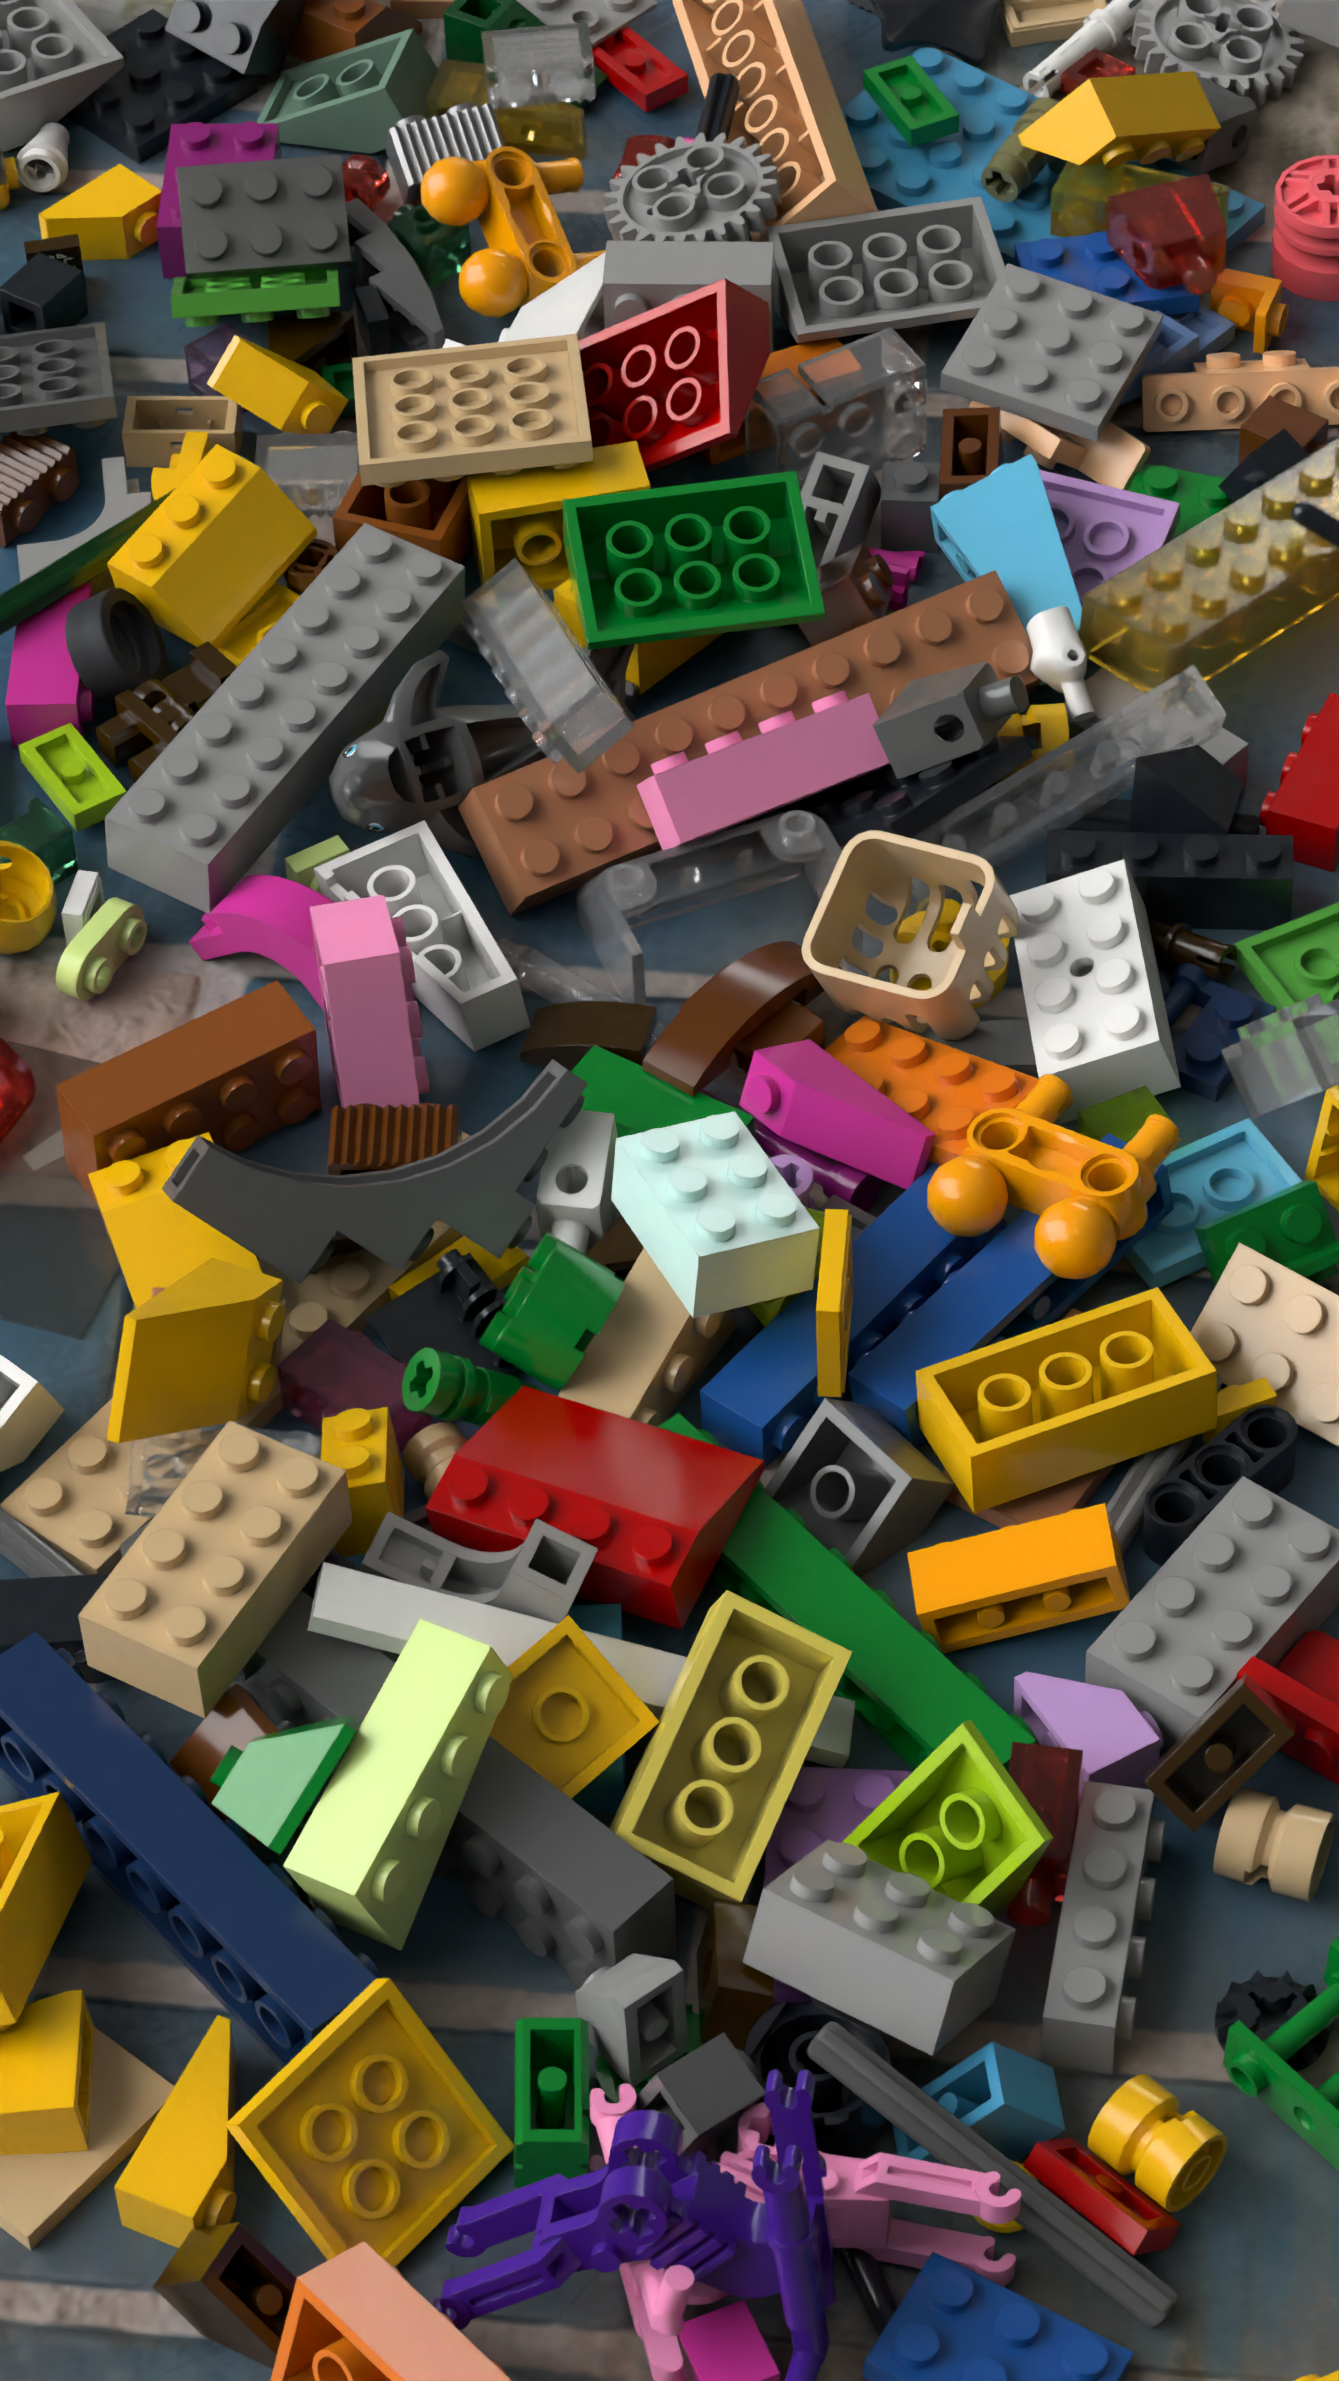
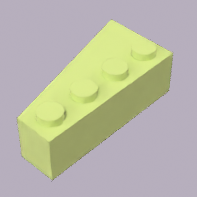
[283,1619,513,1951]

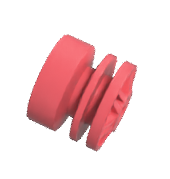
[1271,155,1339,302]

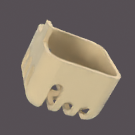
[801,830,1019,1040]

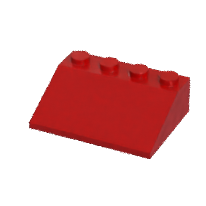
[578,278,770,473]
[425,1385,765,1630]

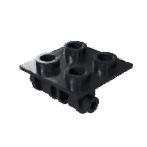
[365,1249,520,1375]

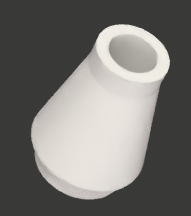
[16,123,70,192]

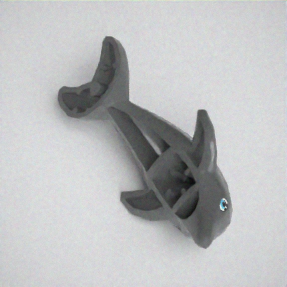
[329,644,637,860]

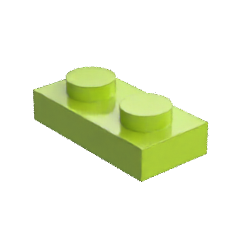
[18,722,127,832]

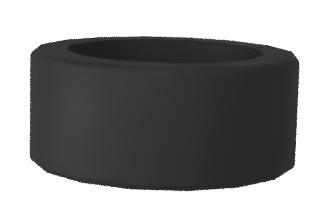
[64,588,168,706]

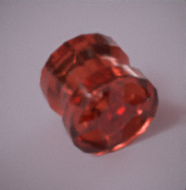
[342,154,390,212]

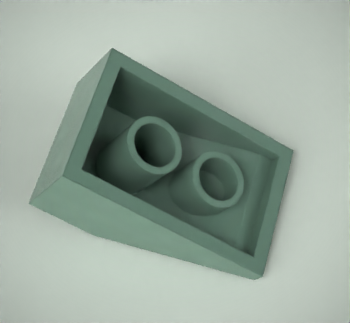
[256,28,444,154]

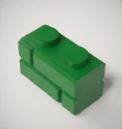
[514,2017,590,2188]

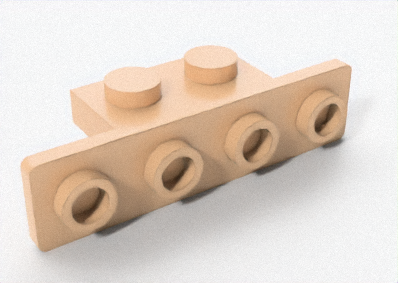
[1141,350,1339,432]
[969,400,1151,491]

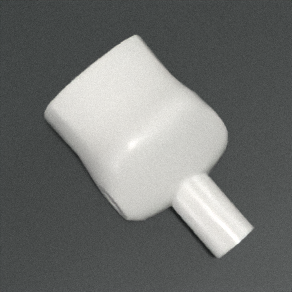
[1026,606,1095,722]

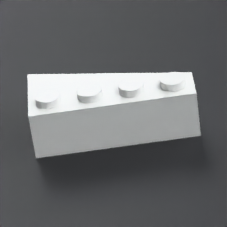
[313,820,530,1052]

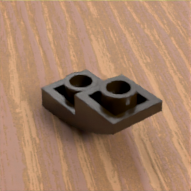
[520,1001,657,1071]

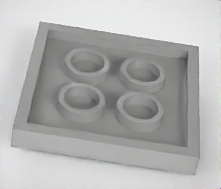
[940,263,1163,442]

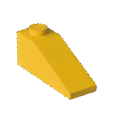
[114,2015,237,2248]

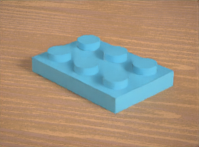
[1124,1118,1302,1289]

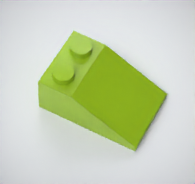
[842,1720,1054,1917]

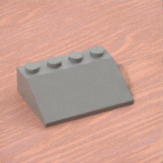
[0,0,124,154]
[765,196,1005,343]

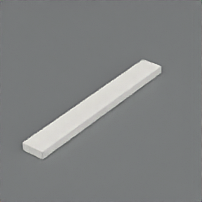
[308,1562,855,1768]

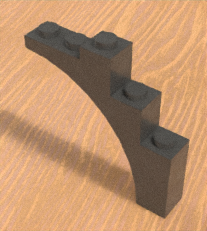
[162,1059,588,1284]

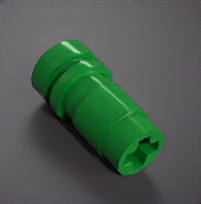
[402,1347,541,1426]

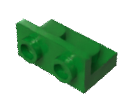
[1194,1180,1339,1286]

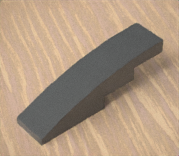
[345,198,445,352]

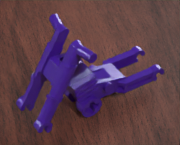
[432,2070,836,2381]

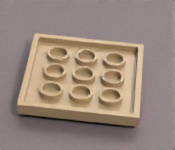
[352,334,594,488]

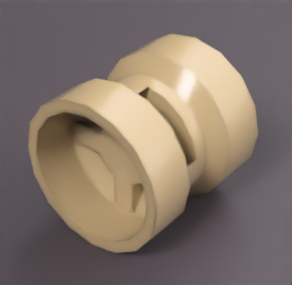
[402,1422,467,1500]

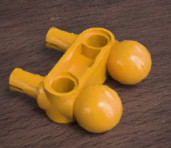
[420,146,606,317]
[927,1074,1181,1279]

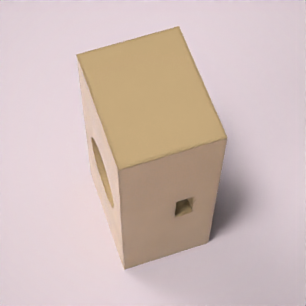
[122,396,243,467]

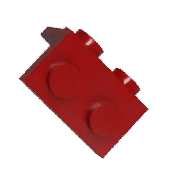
[1236,1630,1339,1785]

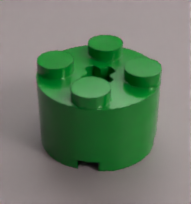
[479,1232,625,1391]

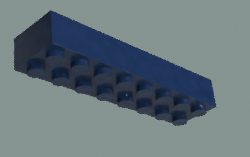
[0,1631,383,2068]

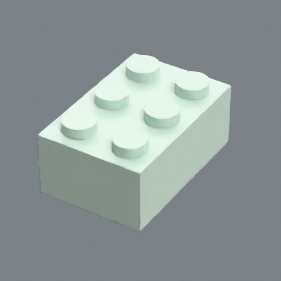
[611,1111,820,1318]

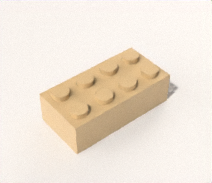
[78,1420,352,1718]

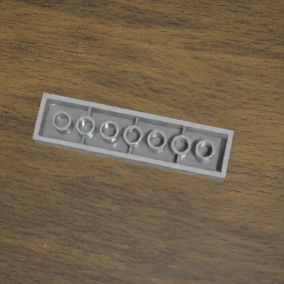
[104,523,465,914]

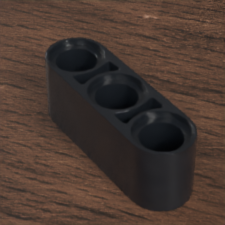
[1143,1405,1298,1566]

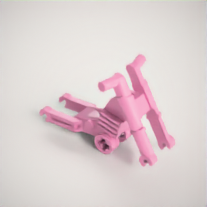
[589,2083,1021,2381]

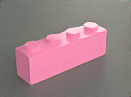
[636,690,890,853]

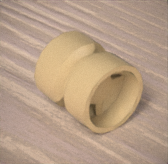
[1213,1787,1336,1903]

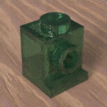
[387,204,471,288]
[0,797,78,885]

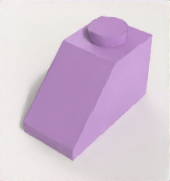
[1014,1671,1163,1805]

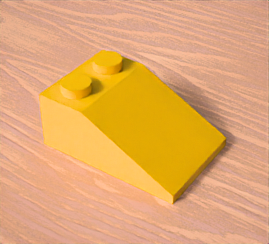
[88,1132,262,1308]
[106,1258,285,1444]

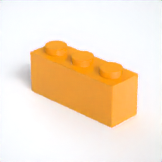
[907,1503,1131,1654]

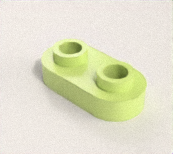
[56,897,147,1002]

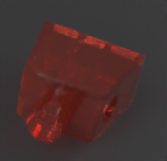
[1107,173,1227,295]
[1007,1742,1083,1925]

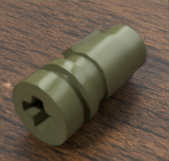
[981,98,1059,202]

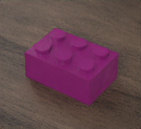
[157,122,282,278]

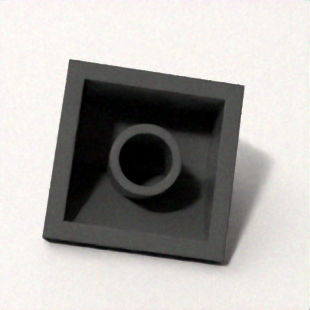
[765,1398,955,1578]

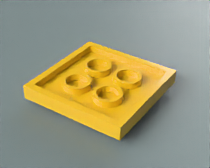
[225,1978,514,2267]

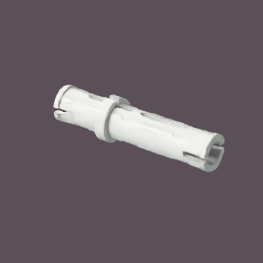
[1023,0,1143,98]

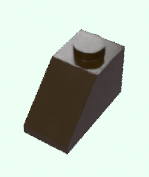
[153,2222,297,2369]

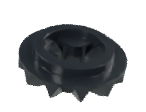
[1215,1969,1330,2072]

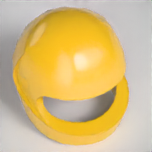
[0,841,57,955]

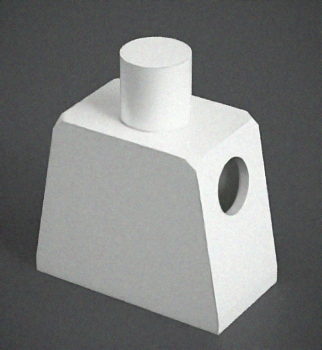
[536,1110,617,1254]

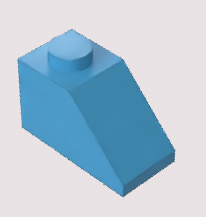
[892,2041,1065,2165]

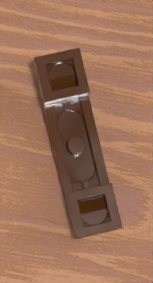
[643,941,842,1097]

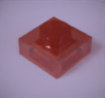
[1061,48,1136,94]

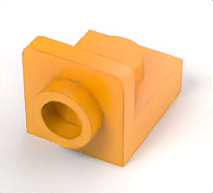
[1210,267,1288,355]

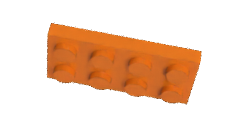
[824,1016,1039,1165]

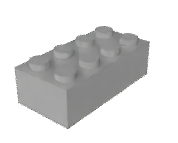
[1085,1476,1339,1750]

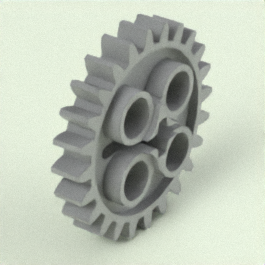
[1131,0,1304,105]
[603,133,782,242]

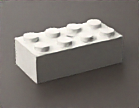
[1010,859,1181,1124]

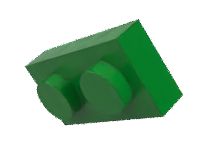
[863,55,959,147]

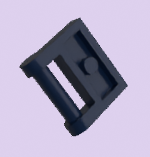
[1163,963,1276,1102]

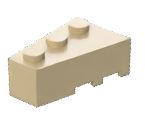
[558,1248,738,1427]

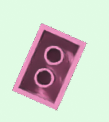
[310,895,430,1109]

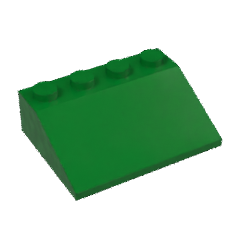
[562,471,825,650]

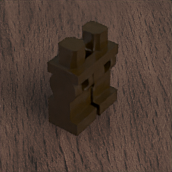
[96,641,237,783]

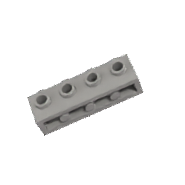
[1041,1781,1166,2075]

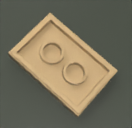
[0,2028,174,2250]

